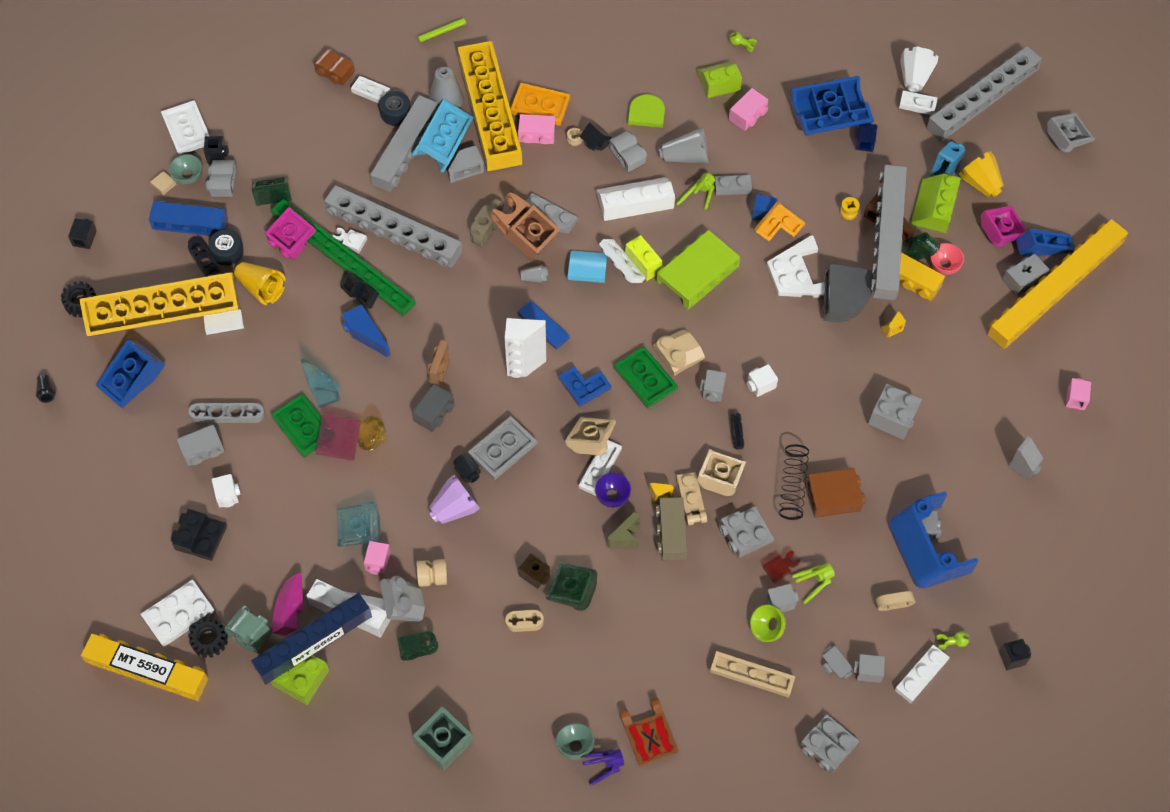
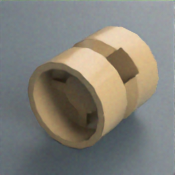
[417,559,447,587]

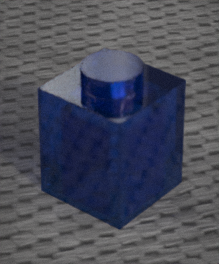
[855,123,877,152]

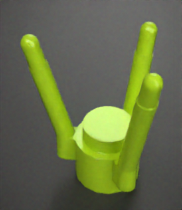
[676,173,715,210]
[791,562,835,604]

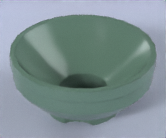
[169,154,202,184]
[556,723,595,760]

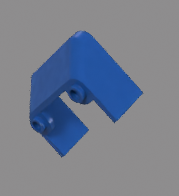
[889,491,978,588]

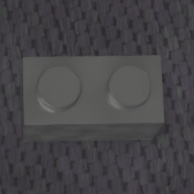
[412,384,455,432]

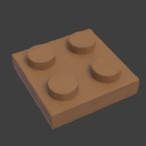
[427,340,450,387]

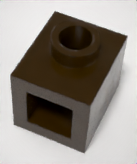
[518,553,551,589]

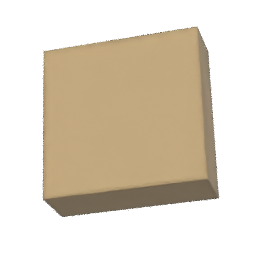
[150,171,177,195]

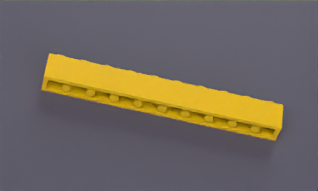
[988,219,1128,349]

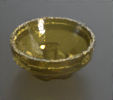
[358,416,387,451]

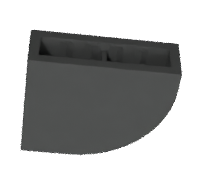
[824,264,875,322]

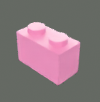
[729,88,768,131]
[518,114,555,144]

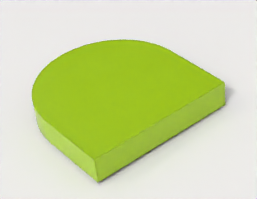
[628,94,665,128]

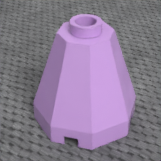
[429,475,480,524]

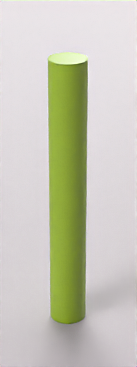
[417,18,466,43]

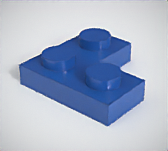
[559,366,611,407]

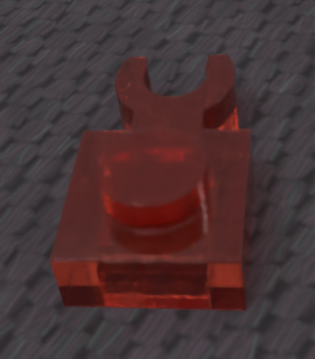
[763,551,800,583]

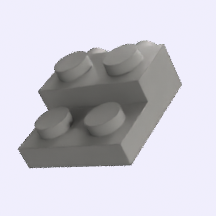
[719,507,774,558]
[800,714,859,774]

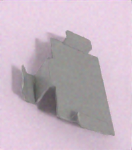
[822,646,853,679]

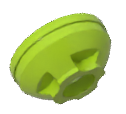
[750,605,786,642]

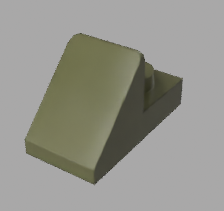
[607,512,640,548]

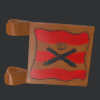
[620,698,678,766]

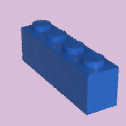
[149,201,228,236]

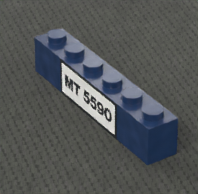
[251,592,372,685]

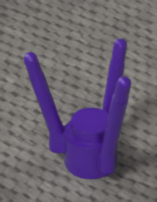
[583,749,624,785]

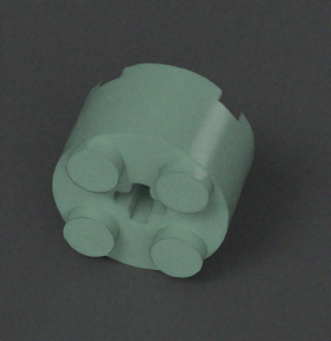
[224,605,272,653]

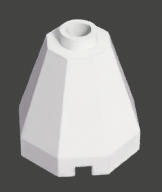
[900,47,939,92]

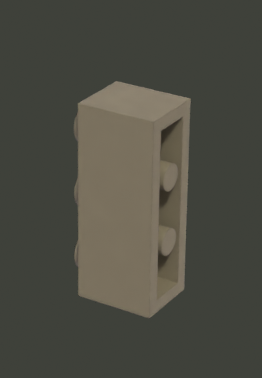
[656,497,687,561]

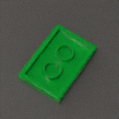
[614,346,678,409]
[271,393,336,458]

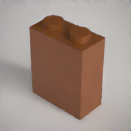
[806,468,865,518]

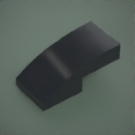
[340,272,379,309]

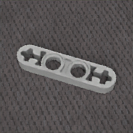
[188,403,265,423]

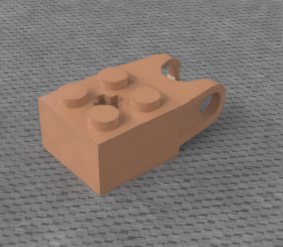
[489,193,560,261]

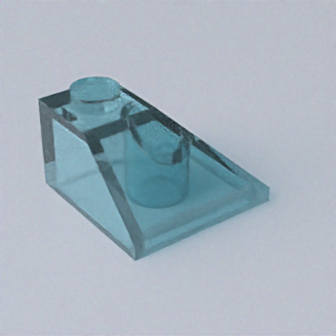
[300,359,341,409]

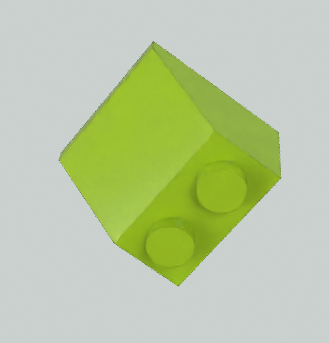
[696,62,742,98]

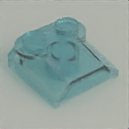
[337,502,380,547]

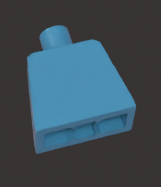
[929,142,966,177]

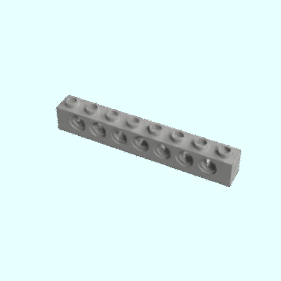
[927,46,1042,142]
[324,185,462,268]

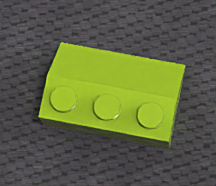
[911,174,961,233]

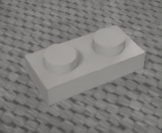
[715,175,752,195]

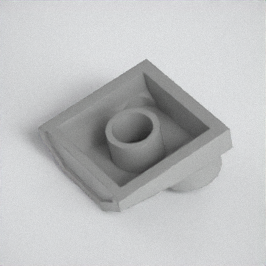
[1047,113,1095,152]
[380,576,425,622]

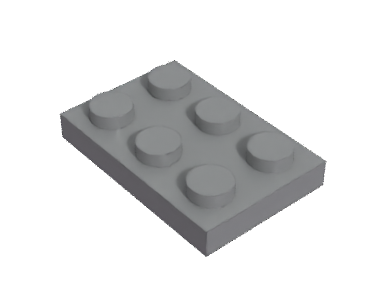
[468,416,537,481]

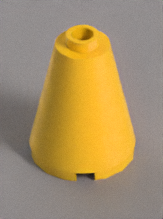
[234,262,286,305]

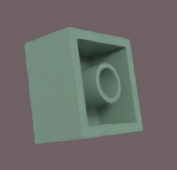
[412,706,473,771]

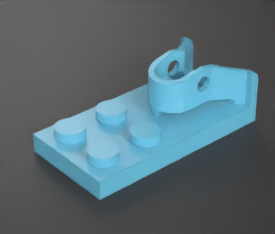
[412,99,474,173]

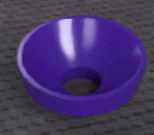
[595,473,631,508]

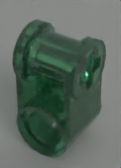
[905,232,940,261]
[397,631,438,661]

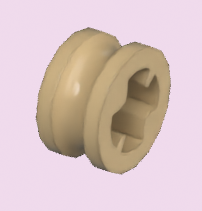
[567,128,583,146]

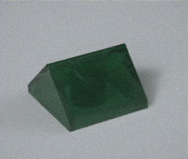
[252,176,292,206]

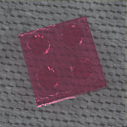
[316,414,361,461]

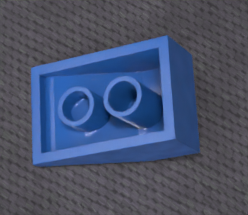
[96,339,166,408]

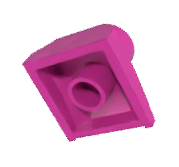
[981,206,1027,247]

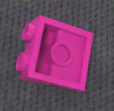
[264,207,316,260]

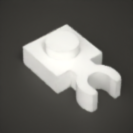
[332,228,367,253]

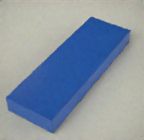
[517,301,570,350]

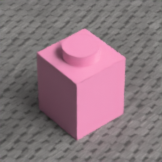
[1065,378,1091,410]
[364,541,391,575]

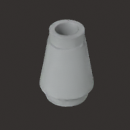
[521,265,548,283]

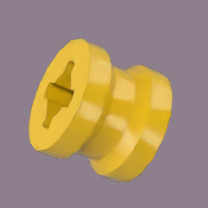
[840,197,860,220]

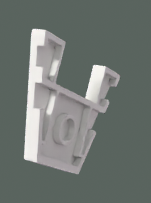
[766,235,824,298]

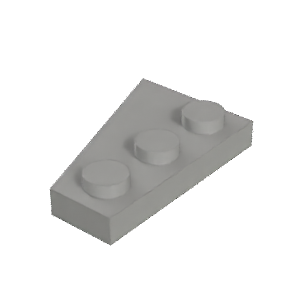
[526,193,578,234]

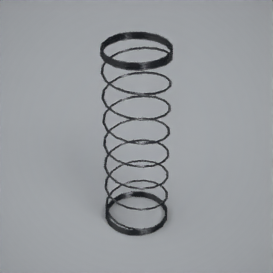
[779,444,809,520]

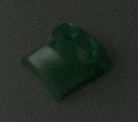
[546,563,598,611]

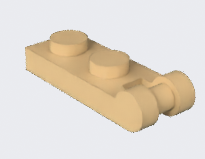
[676,472,707,526]

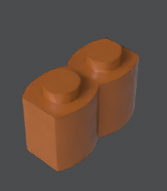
[313,49,355,85]

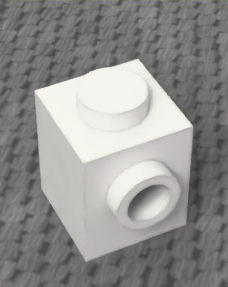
[747,364,778,397]
[212,474,241,508]

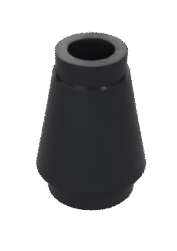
[36,374,56,403]

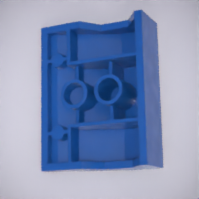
[789,76,874,136]

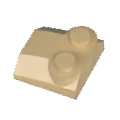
[653,329,705,376]
[565,417,616,456]
[697,449,746,496]

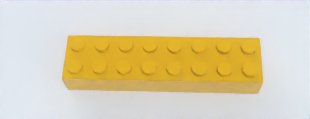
[458,41,522,171]
[79,272,240,336]

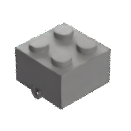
[868,384,922,440]

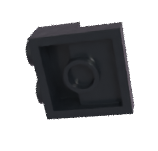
[171,509,227,561]

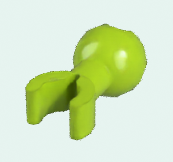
[729,32,757,52]
[936,631,970,650]

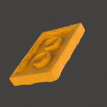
[510,83,571,126]

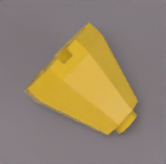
[959,151,1004,198]

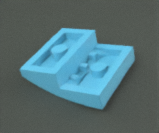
[568,251,607,283]

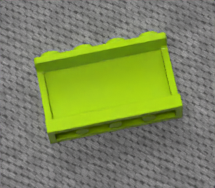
[657,230,740,310]

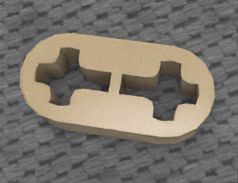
[876,591,915,611]
[505,610,544,632]

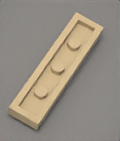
[710,651,795,698]

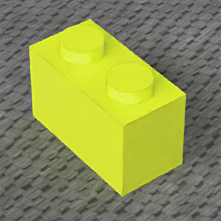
[625,235,662,281]

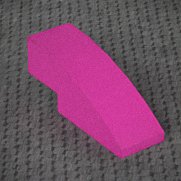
[272,573,303,636]

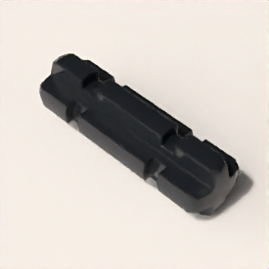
[730,413,744,450]

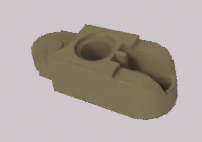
[471,199,504,247]

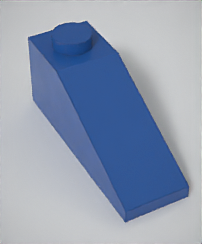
[1016,229,1075,257]
[341,304,390,357]

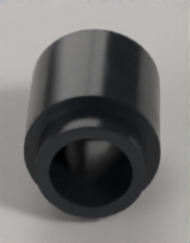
[453,454,481,483]

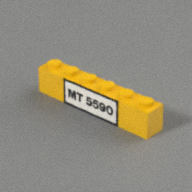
[81,634,208,701]

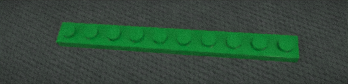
[271,199,416,316]

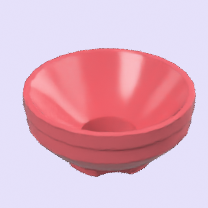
[930,243,964,275]

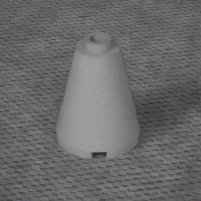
[429,66,464,108]
[659,128,709,164]

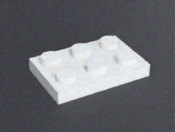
[161,100,210,155]
[141,579,215,647]

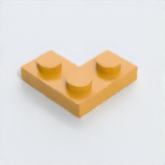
[754,201,806,241]

